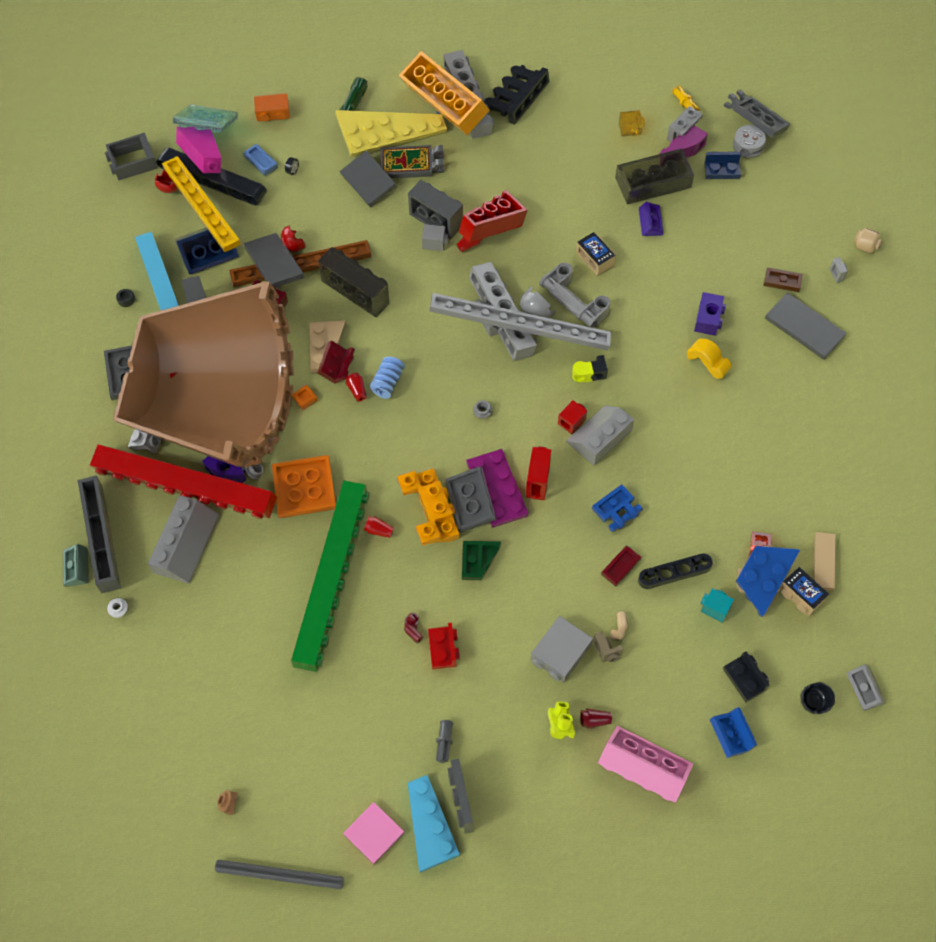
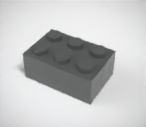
[408,180,463,240]

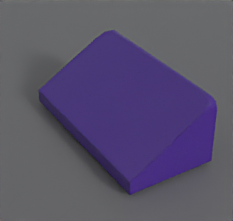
[639,201,664,236]

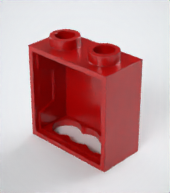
[526,446,552,501]

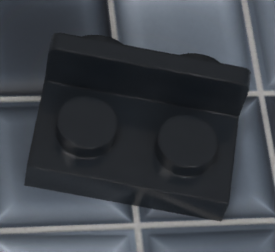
[723,651,770,703]

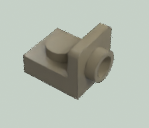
[593,632,623,663]

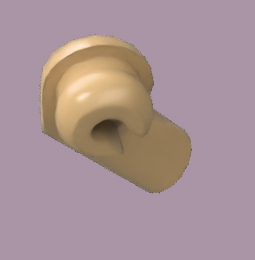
[610,611,628,641]

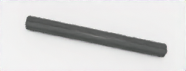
[215,859,344,889]

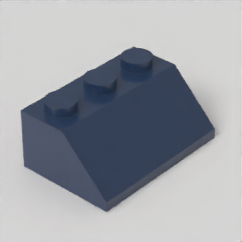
[174,227,239,275]

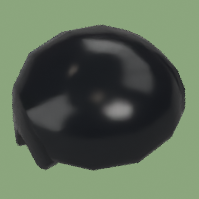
[800,682,835,714]

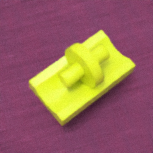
[548,701,575,739]

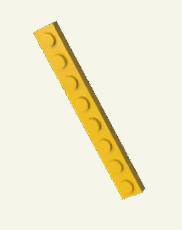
[162,156,241,252]

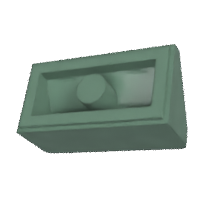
[63,544,89,587]

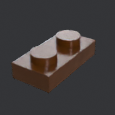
[763,267,803,292]

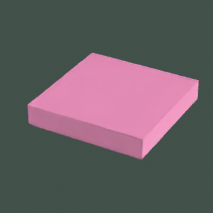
[343,802,404,865]

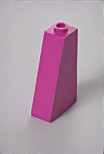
[176,127,221,173]

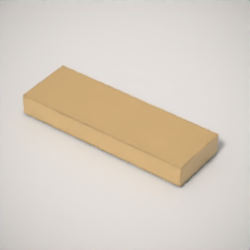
[813,532,835,591]

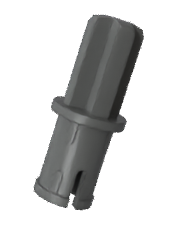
[436,720,454,763]

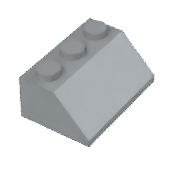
[566,405,634,466]

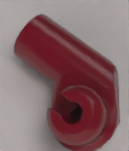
[404,612,424,643]

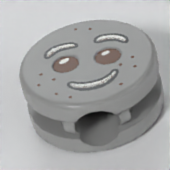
[733,125,766,158]

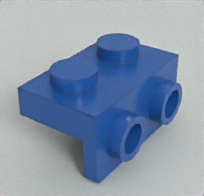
[710,707,757,758]

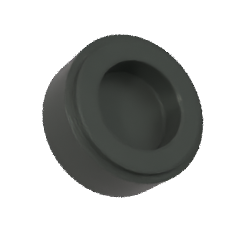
[116,289,135,307]

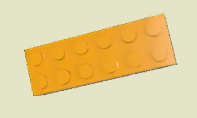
[399,51,490,136]

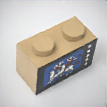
[576,232,616,276]
[779,567,829,616]

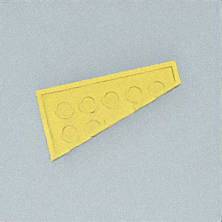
[335,110,447,157]

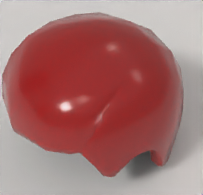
[155,170,179,194]
[281,225,306,252]

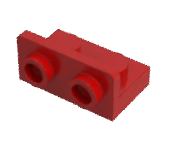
[428,622,460,670]

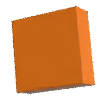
[291,385,318,410]

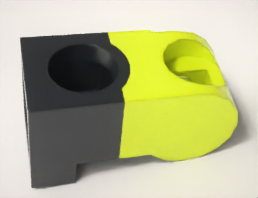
[572,355,608,383]

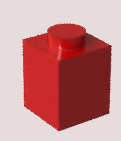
[558,400,587,434]

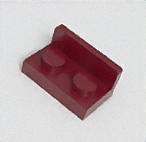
[317,341,355,384]

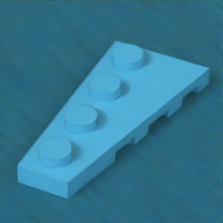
[408,775,460,873]

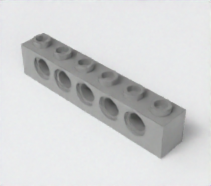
[444,50,494,139]
[469,262,537,361]

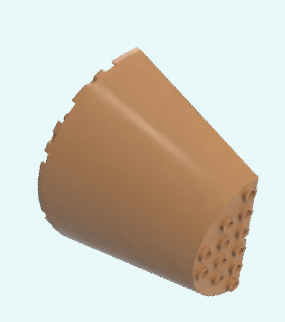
[113,282,294,467]

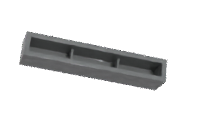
[77,475,121,593]

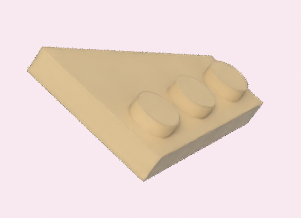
[310,320,346,373]

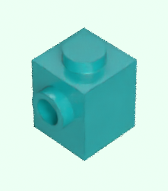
[700,588,734,623]

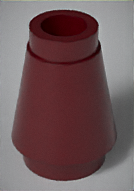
[580,708,612,729]

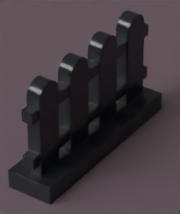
[484,65,550,125]

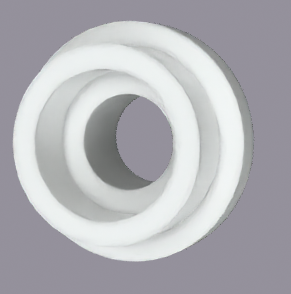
[107,598,128,618]

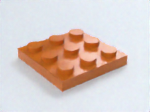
[272,455,336,518]

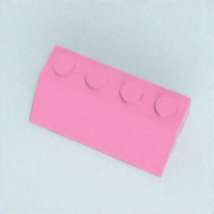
[598,726,693,803]

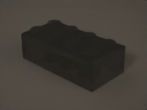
[615,148,694,204]
[318,247,390,318]

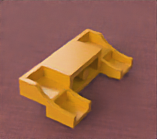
[397,468,459,546]

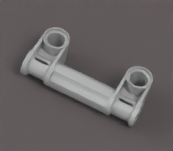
[539,262,610,328]

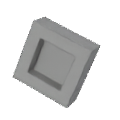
[829,257,847,283]

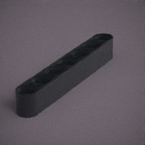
[156,147,267,206]

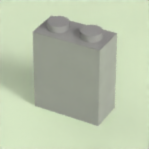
[530,616,593,683]

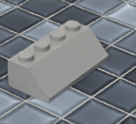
[148,495,219,584]

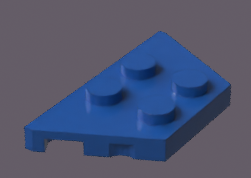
[736,546,800,617]

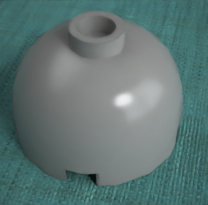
[520,287,556,318]

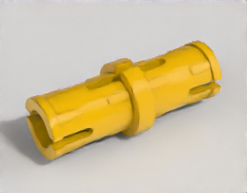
[672,85,700,111]

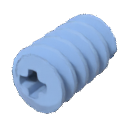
[370,357,405,399]

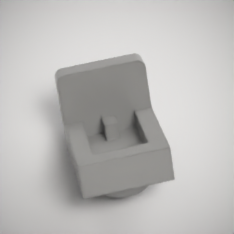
[128,430,162,454]

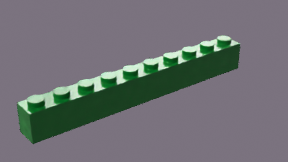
[291,480,369,672]

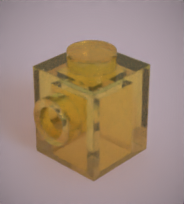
[618,110,645,136]

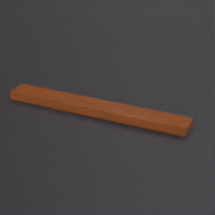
[229,240,372,288]

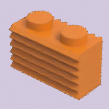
[254,93,290,122]

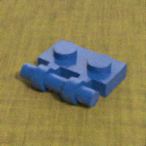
[592,484,643,532]

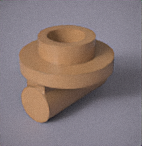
[217,790,238,815]

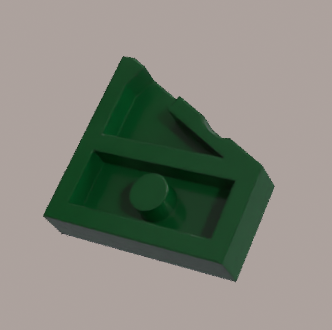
[462,541,501,581]

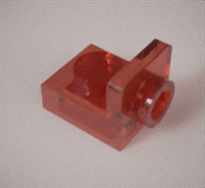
[748,531,772,558]

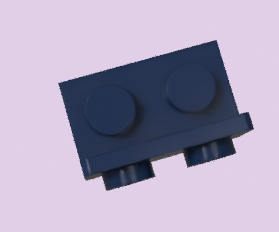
[704,151,741,179]

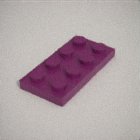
[466,449,529,528]

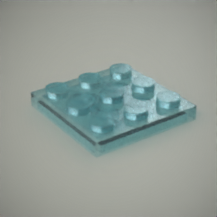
[173,105,238,133]

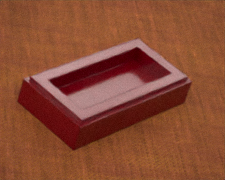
[601,545,642,587]

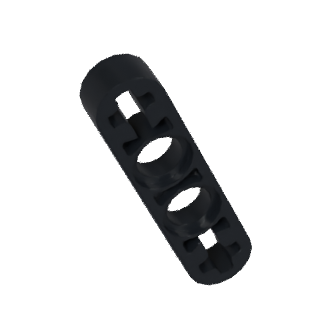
[638,553,713,589]

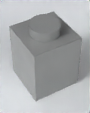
[422,224,448,251]

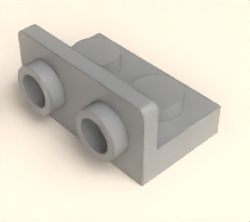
[667,106,702,142]

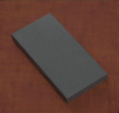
[244,233,304,288]
[765,293,846,360]

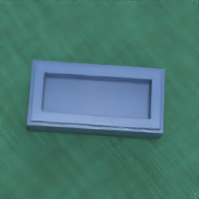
[243,144,278,176]

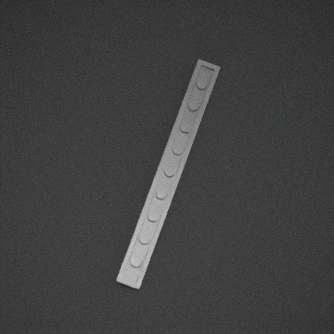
[429,293,611,350]

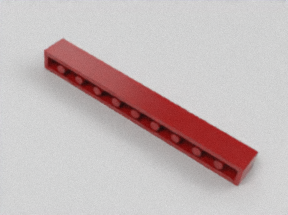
[90,444,277,519]

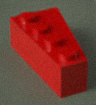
[459,190,528,243]

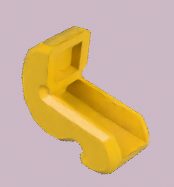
[687,338,732,379]

